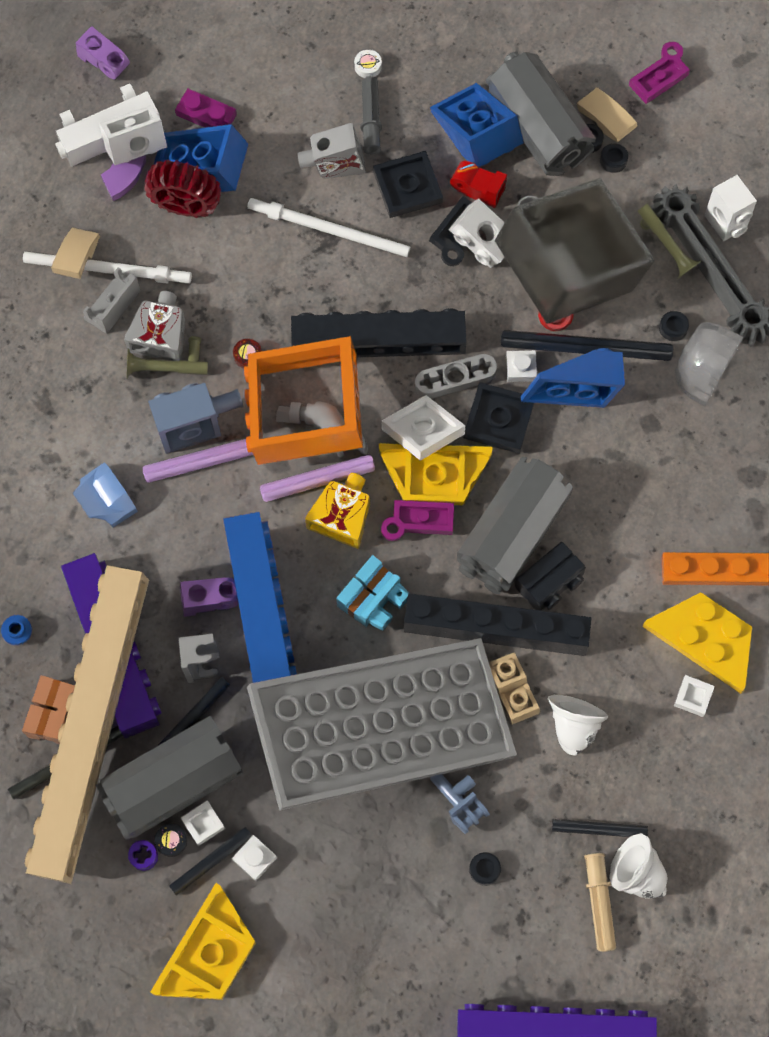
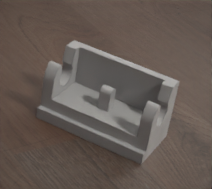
[83,267,141,334]
[179,634,220,683]

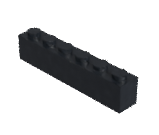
[291,308,466,358]
[404,593,592,656]

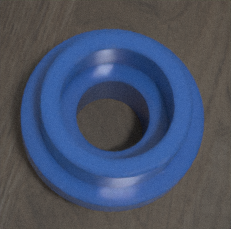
[1,615,32,645]

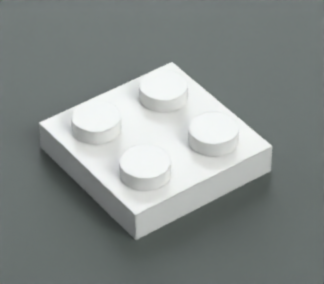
[382,395,465,461]

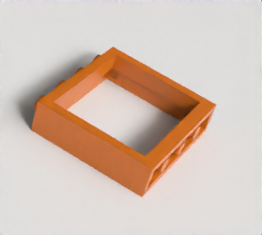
[244,336,363,465]

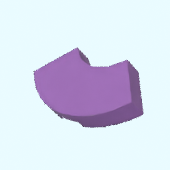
[101,155,146,201]

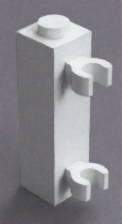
[55,84,160,167]

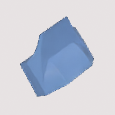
[73,462,138,528]

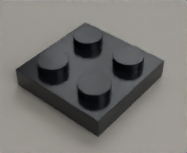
[373,151,443,218]
[463,382,534,454]

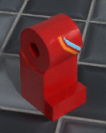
[450,161,507,208]

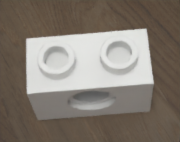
[99,105,167,165]
[704,175,757,241]
[449,199,520,268]

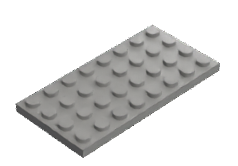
[247,638,517,811]

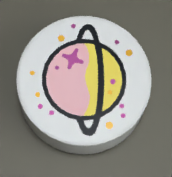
[354,50,382,78]

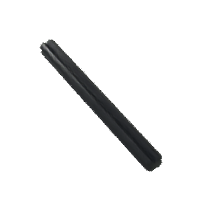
[501,330,674,361]

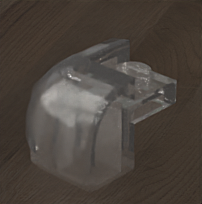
[675,322,743,406]

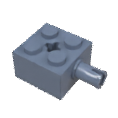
[148,383,244,454]

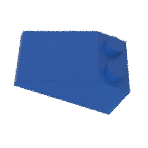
[430,83,524,167]
[153,124,248,192]
[521,348,625,408]

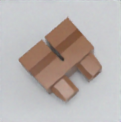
[22,675,75,744]

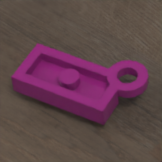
[629,41,690,104]
[175,88,237,128]
[381,500,454,541]

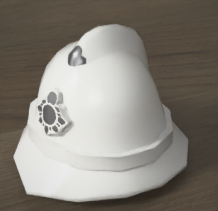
[548,694,608,756]
[609,833,668,898]

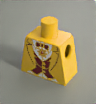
[305,473,370,549]

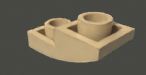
[577,88,637,142]
[51,228,100,279]
[489,652,540,725]

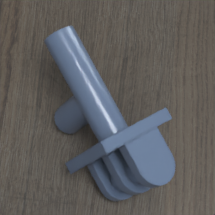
[430,774,490,834]

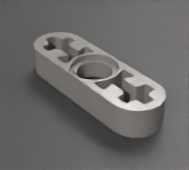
[415,354,497,399]

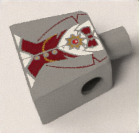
[297,123,366,178]
[124,291,185,361]

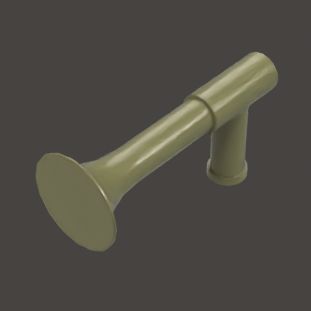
[638,203,701,279]
[126,336,208,379]

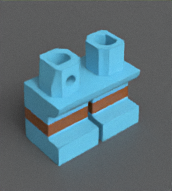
[336,555,409,631]

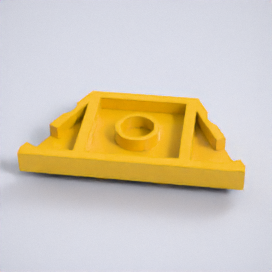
[379,443,493,506]
[642,592,752,694]
[150,883,256,1000]

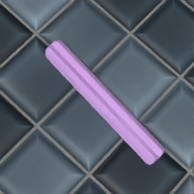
[143,439,253,483]
[260,455,375,502]

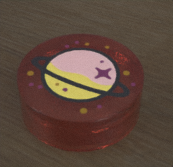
[233,339,262,368]

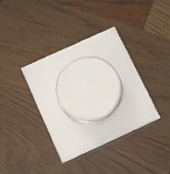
[506,350,537,382]
[674,675,715,717]
[181,800,225,846]
[232,835,277,881]

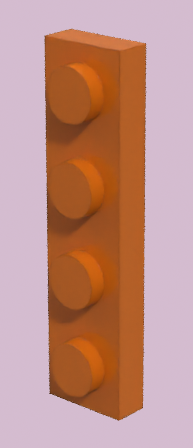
[662,552,769,586]

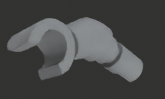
[276,401,368,459]

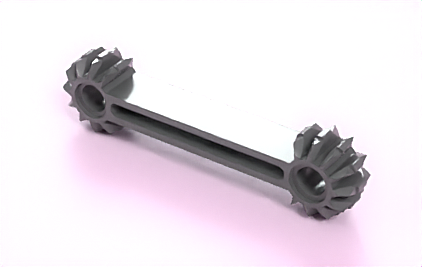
[651,184,769,347]

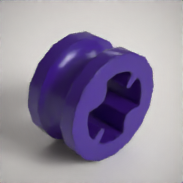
[128,840,158,871]

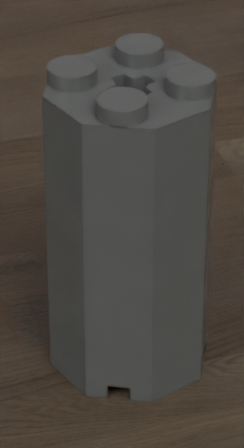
[486,52,596,176]
[457,457,573,595]
[95,716,243,840]

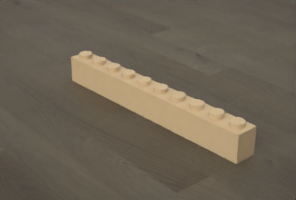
[25,565,149,884]

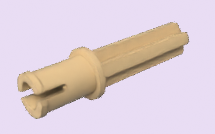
[584,853,616,952]

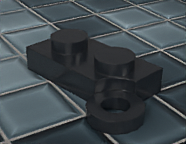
[429,196,472,267]

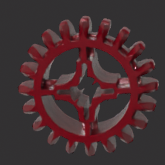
[144,160,221,218]

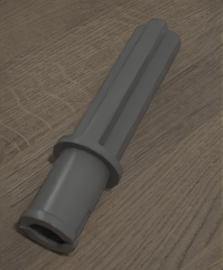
[360,76,382,155]

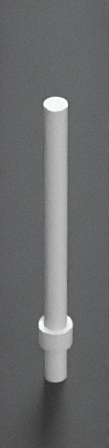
[247,198,411,257]
[23,252,192,284]

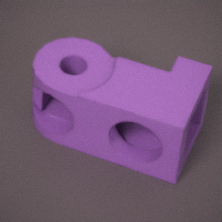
[76,26,130,80]
[180,578,239,617]

